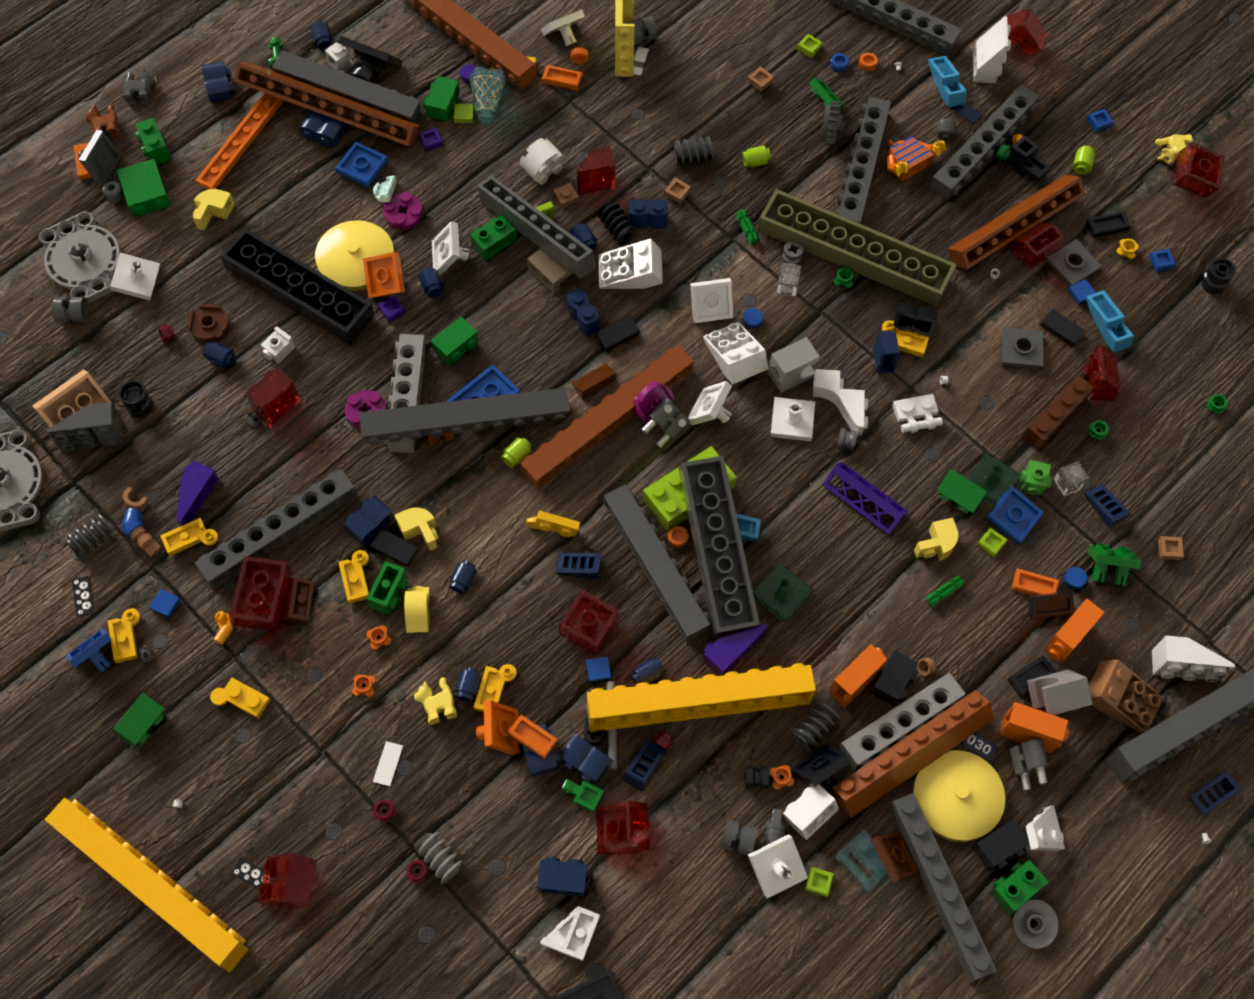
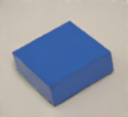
[1087,109,1114,132]
[1149,249,1176,272]
[1068,279,1096,305]
[149,589,181,618]
[586,656,611,683]

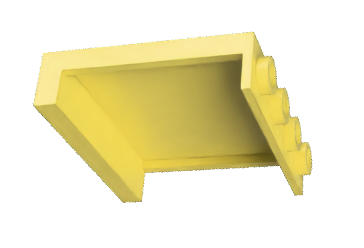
[615,0,635,77]

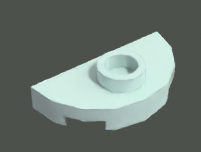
[373,175,397,202]

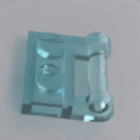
[834,830,888,893]

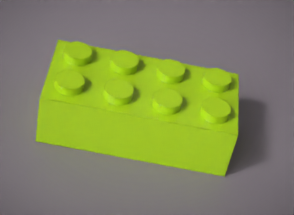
[643,446,736,532]

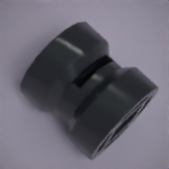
[744,766,769,789]

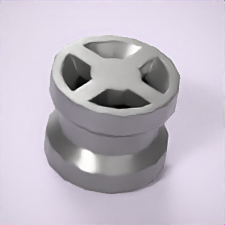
[782,241,804,266]
[837,428,857,451]

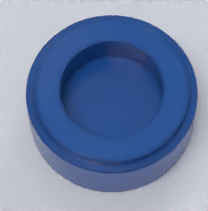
[830,53,849,72]
[743,308,763,329]
[1064,567,1087,590]

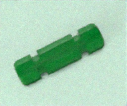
[736,209,759,244]
[926,576,965,607]

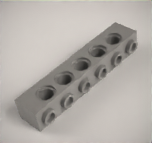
[384,334,426,453]
[839,672,966,771]

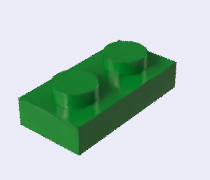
[809,78,844,111]

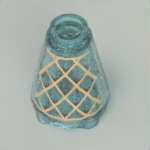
[469,66,507,123]

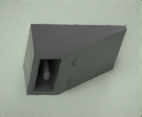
[47,402,123,452]

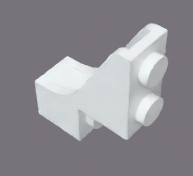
[813,369,868,436]

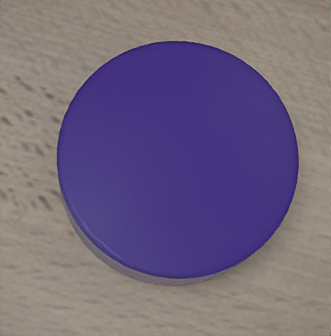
[460,64,479,83]

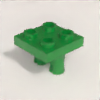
[1088,543,1142,585]

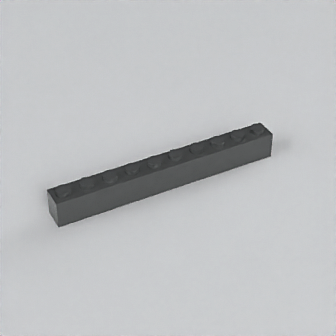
[359,388,570,445]

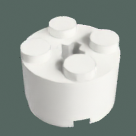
[519,138,564,185]

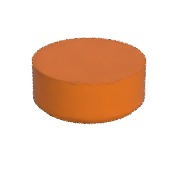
[570,47,588,64]
[859,53,878,71]
[667,526,689,548]

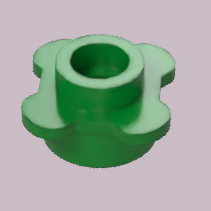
[834,268,855,288]

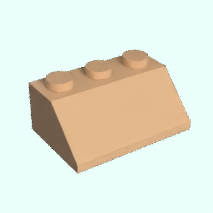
[32,370,113,428]

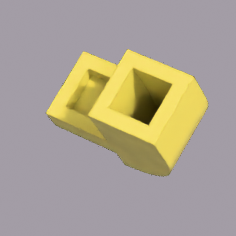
[193,189,235,231]
[395,508,439,551]
[914,518,958,561]
[404,586,430,633]

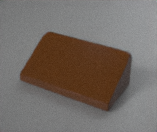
[571,364,617,399]
[283,577,314,623]

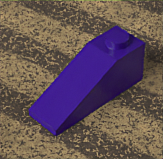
[177,460,219,526]
[703,624,768,676]

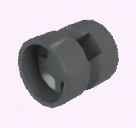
[625,16,657,45]
[52,297,89,323]
[719,819,759,856]

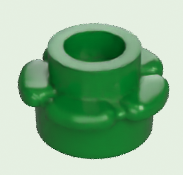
[995,143,1011,162]
[1207,394,1227,414]
[1088,420,1109,440]

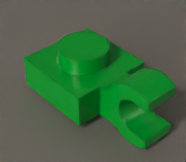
[562,779,604,813]

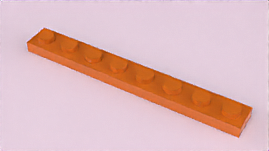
[195,93,285,190]

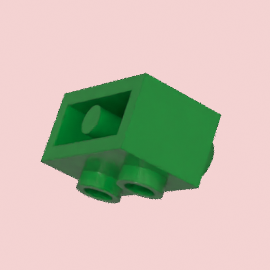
[423,76,460,122]
[135,118,171,165]
[470,214,517,261]
[431,316,479,366]
[937,469,987,514]
[367,561,409,615]
[112,692,165,748]
[990,860,1048,916]

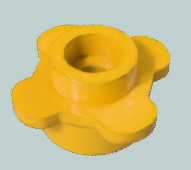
[1116,239,1139,259]

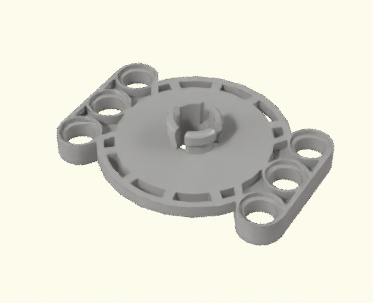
[39,212,121,304]
[0,430,43,532]

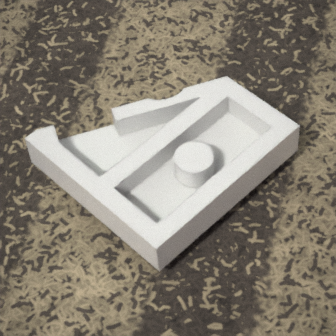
[1026,805,1065,851]
[540,906,600,961]

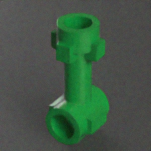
[268,37,283,70]

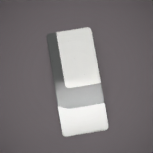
[634,46,649,75]

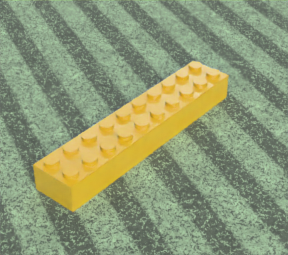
[587,663,816,732]
[44,797,249,973]

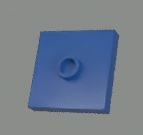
[335,142,389,188]
[986,485,1044,545]

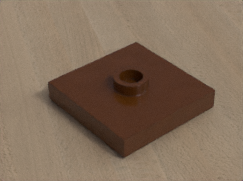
[871,832,920,883]

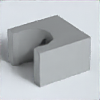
[768,337,820,393]
[1027,670,1093,715]

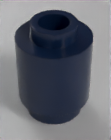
[311,21,333,50]
[571,223,598,250]
[418,267,443,298]
[203,342,235,368]
[449,561,478,594]
[631,658,665,685]
[455,668,482,702]

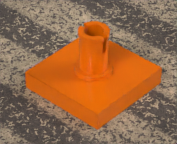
[363,252,405,298]
[476,700,520,755]

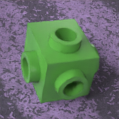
[1019,460,1052,495]

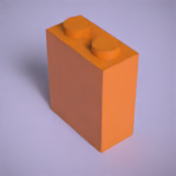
[1044,598,1105,663]
[829,644,887,708]
[999,702,1069,753]

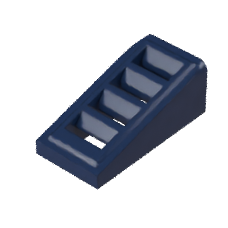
[1084,484,1130,528]
[556,553,601,579]
[624,739,666,791]
[1189,771,1242,816]

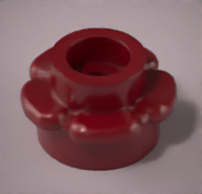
[158,323,175,343]
[653,731,674,750]
[373,800,396,823]
[406,860,429,883]

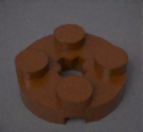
[187,304,229,342]

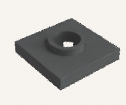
[1045,239,1102,286]
[1001,328,1044,369]

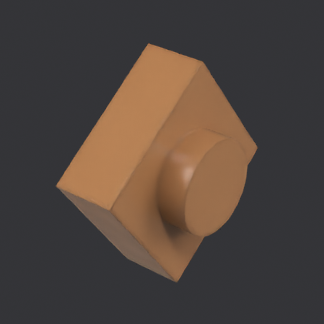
[748,66,774,92]
[664,178,691,204]
[553,183,579,208]
[1158,536,1184,560]

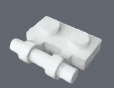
[892,394,943,433]

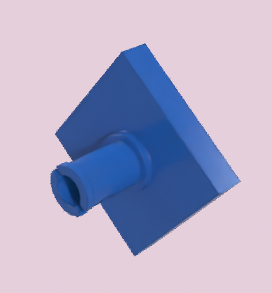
[66,628,112,673]

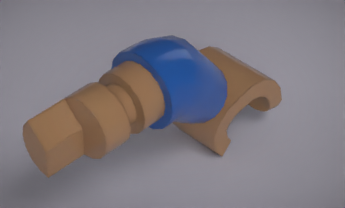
[122,487,161,557]

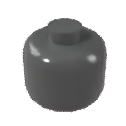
[937,119,956,140]
[102,181,124,203]

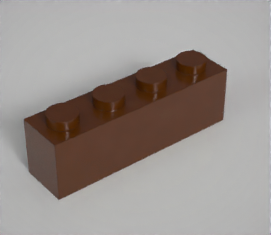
[1022,375,1094,451]

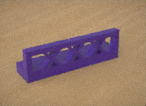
[822,462,909,535]

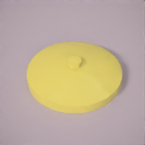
[315,221,395,291]
[913,750,1005,842]

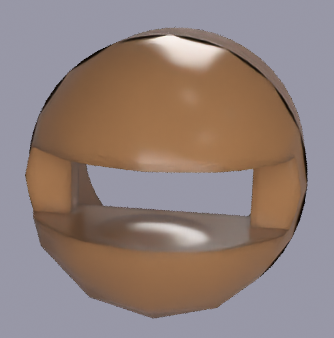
[917,658,937,676]

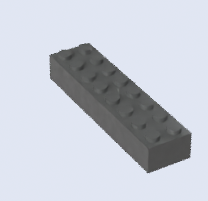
[678,456,760,636]
[1105,668,1254,783]

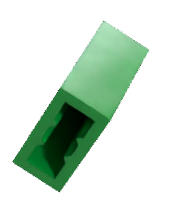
[117,159,171,217]

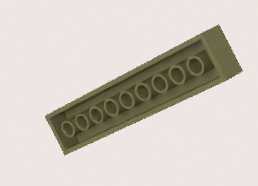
[758,189,957,307]

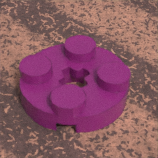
[383,192,423,230]
[633,381,674,423]
[345,390,387,430]

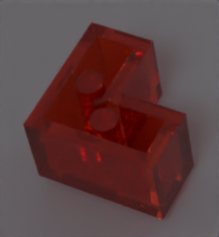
[998,9,1049,55]

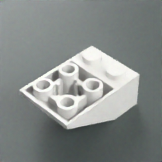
[973,16,1011,83]
[599,238,663,289]
[703,322,768,384]
[1152,636,1235,683]

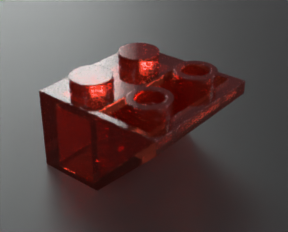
[1007,222,1066,269]
[1084,344,1120,401]
[257,853,317,908]

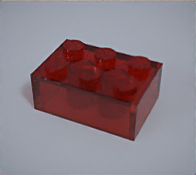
[229,556,292,632]

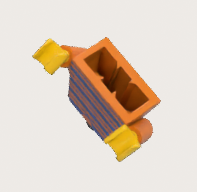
[887,135,946,182]

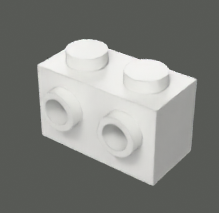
[783,784,839,840]

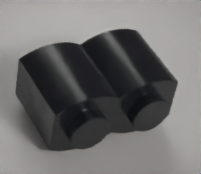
[893,303,937,336]

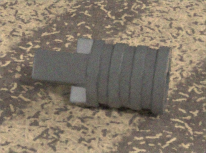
[763,809,786,847]

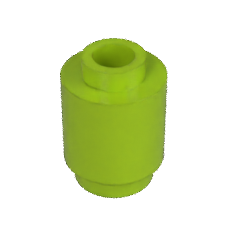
[742,145,771,168]
[1072,146,1095,175]
[501,437,532,468]

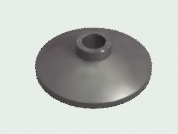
[1013,900,1058,949]

